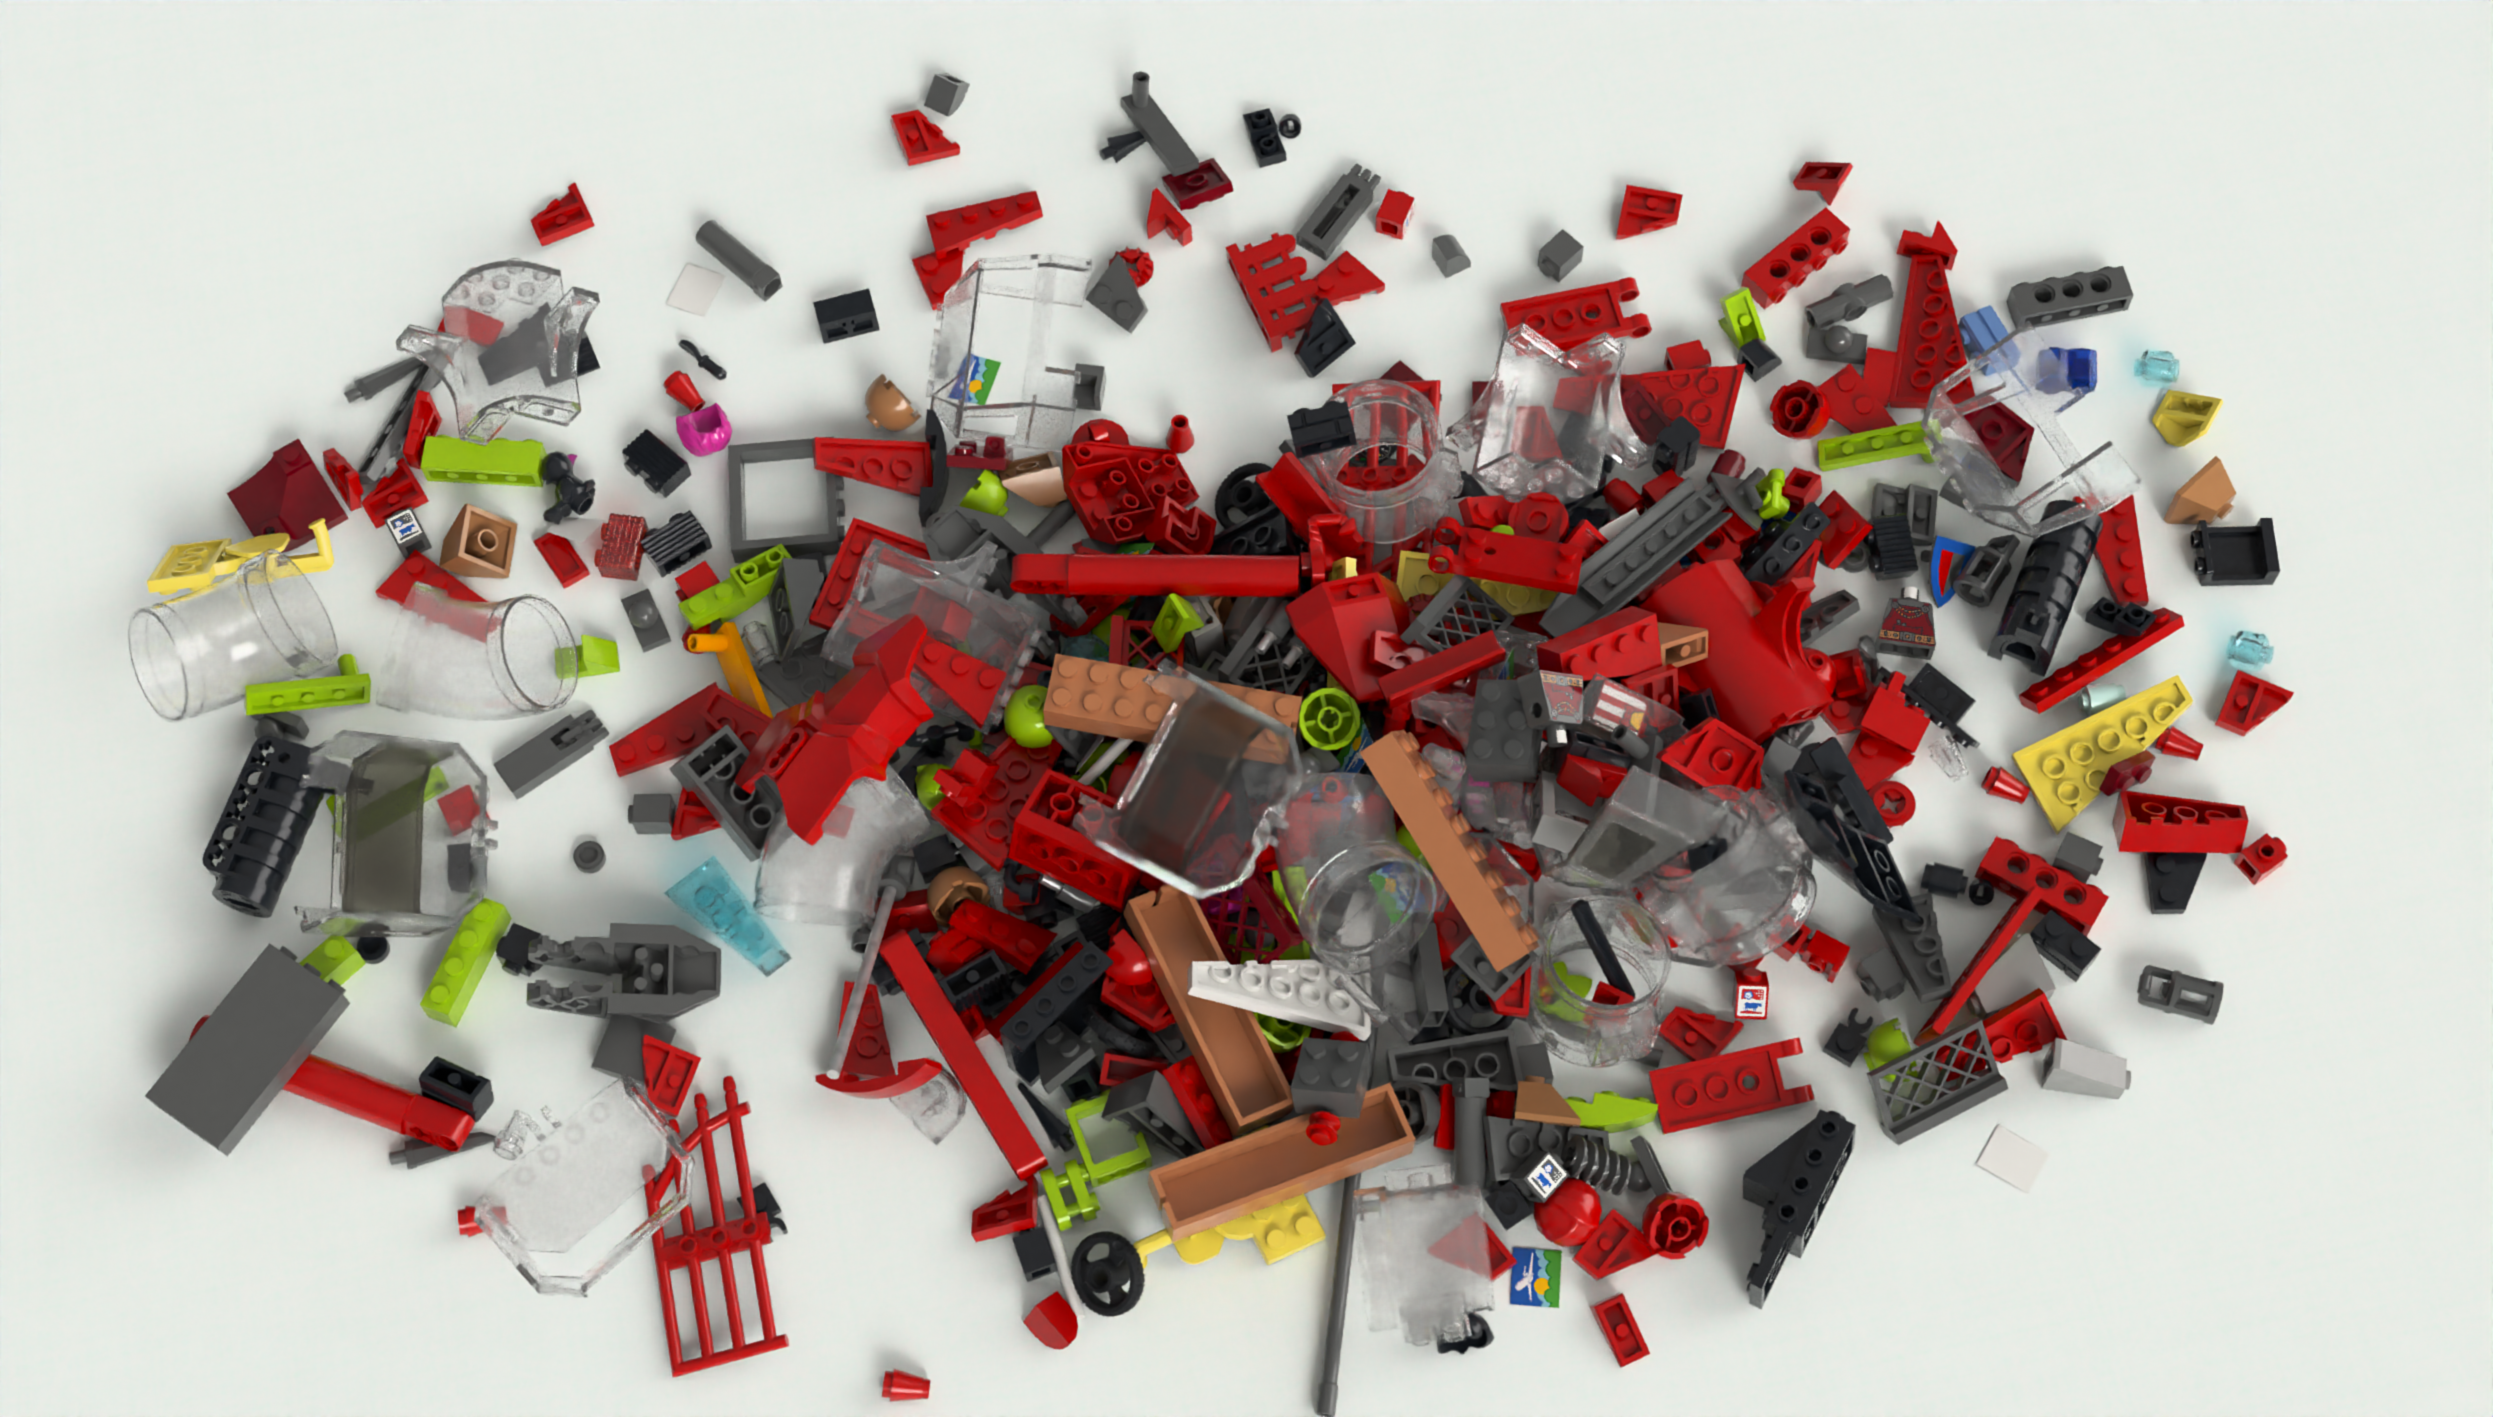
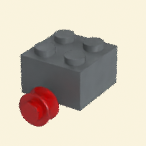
[1291,1031,1372,1146]

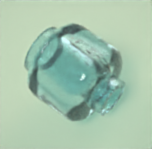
[2134,349,2179,389]
[2226,630,2274,672]

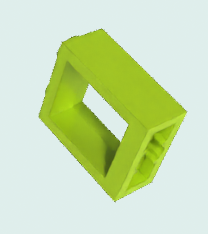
[1065,1089,1153,1188]

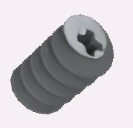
[1560,1136,1631,1196]

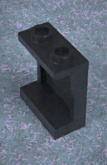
[2190,518,2280,586]

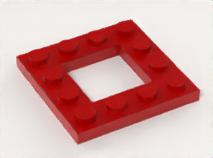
[809,517,951,642]

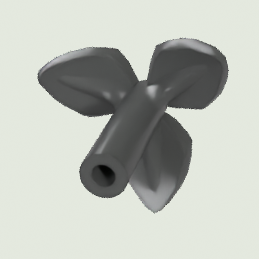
[1857,635,1879,684]

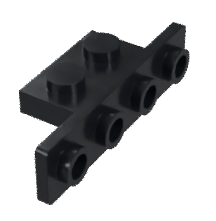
[1740,502,1831,586]
[1878,662,1981,749]
[1809,737,1894,844]

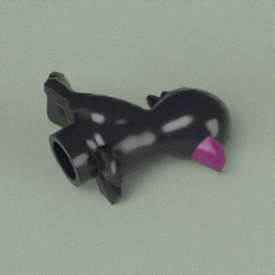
[542,451,596,524]

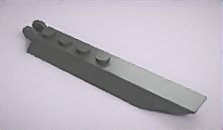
[1538,477,1733,638]

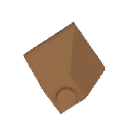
[997,451,1067,508]
[2163,456,2236,525]
[439,503,517,579]
[1515,1076,1581,1128]

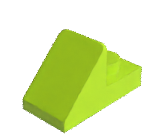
[1718,287,1766,350]
[1151,593,1204,653]
[556,635,620,681]

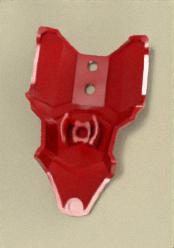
[734,614,934,846]

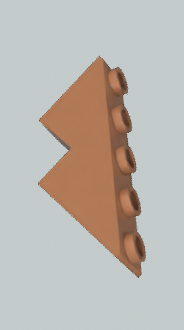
[1657,622,1708,667]

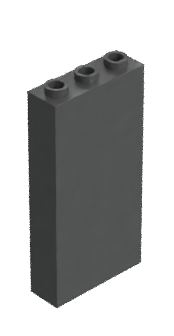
[145,943,350,1157]

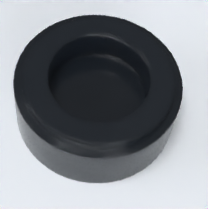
[356,931,390,964]

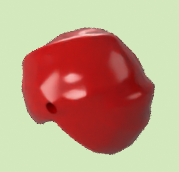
[1533,1178,1602,1247]

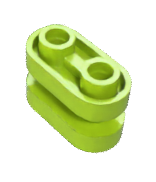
[1039,1159,1101,1232]

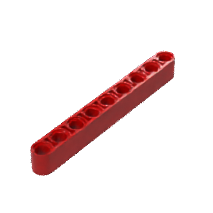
[878,928,1049,1182]

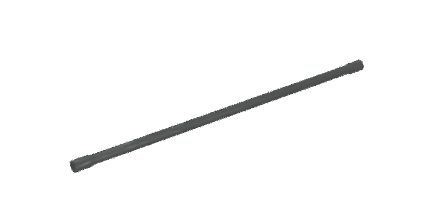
[1315,855,1397,1417]

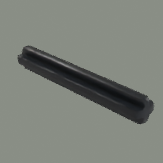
[1571,899,1636,999]

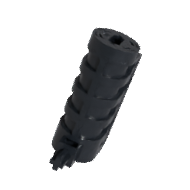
[1987,500,2103,677]
[202,736,374,918]

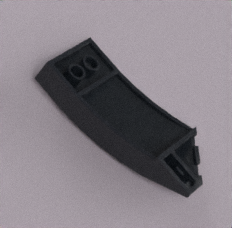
[1784,769,1921,923]

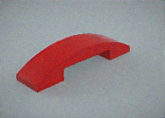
[815,1058,942,1099]

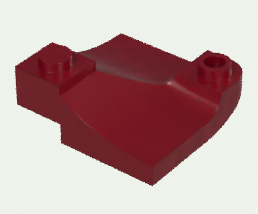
[227,438,349,553]

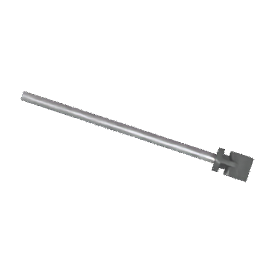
[826,853,915,1079]

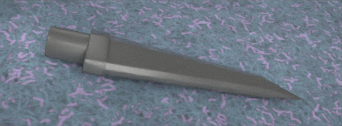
[344,350,431,403]
[389,1132,501,1170]

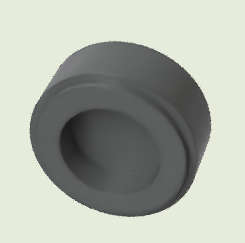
[573,841,606,874]

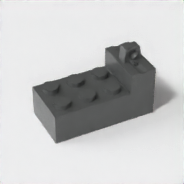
[669,724,792,862]

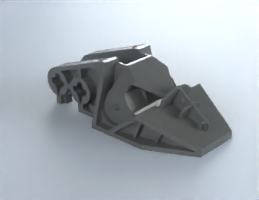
[922,505,1088,660]
[526,923,721,1025]

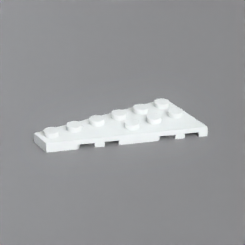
[1187,959,1371,1041]

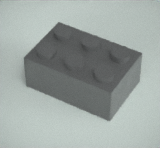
[1466,679,1543,783]

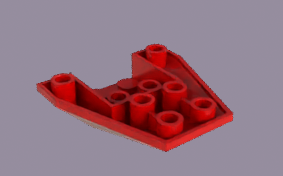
[1062,441,1200,545]
[1285,572,1410,704]

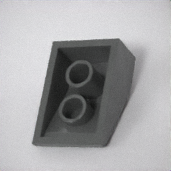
[768,558,824,667]

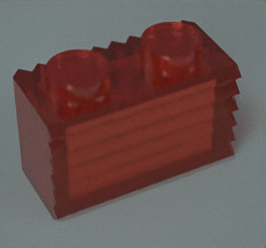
[594,513,649,581]

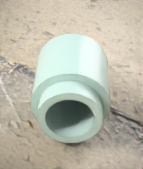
[2078,683,2126,717]

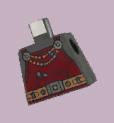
[1875,587,1936,660]
[1517,670,1583,748]

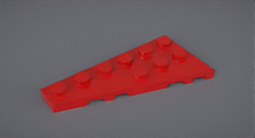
[1889,254,1978,410]
[1552,364,1746,450]
[931,736,1064,872]

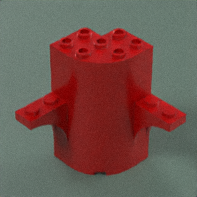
[1634,558,1834,746]

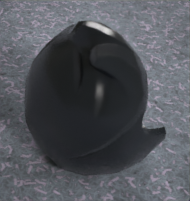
[1437,1308,1495,1354]

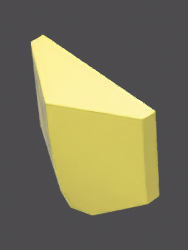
[2152,390,2223,447]

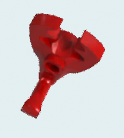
[1300,513,1357,589]

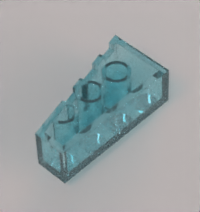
[664,855,792,977]

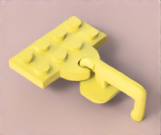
[147,518,334,595]
[1133,1125,1326,1268]

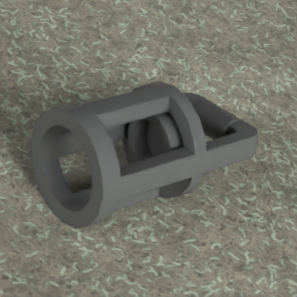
[1953,534,2020,607]
[2137,965,2224,1025]

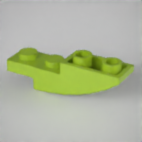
[678,544,792,631]
[1563,1091,1658,1134]

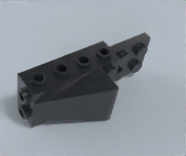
[1743,1109,1856,1309]

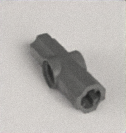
[1805,274,1894,329]

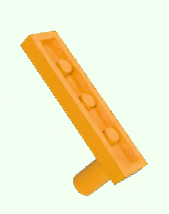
[687,622,774,719]

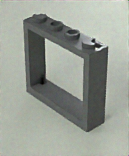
[728,437,846,563]

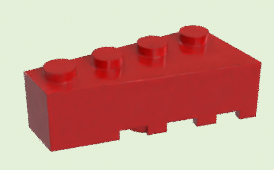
[1536,606,1662,681]
[2112,790,2249,854]

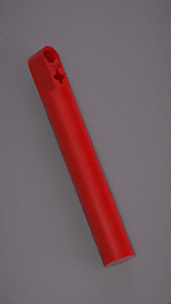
[1010,553,1301,597]
[189,1015,475,1152]

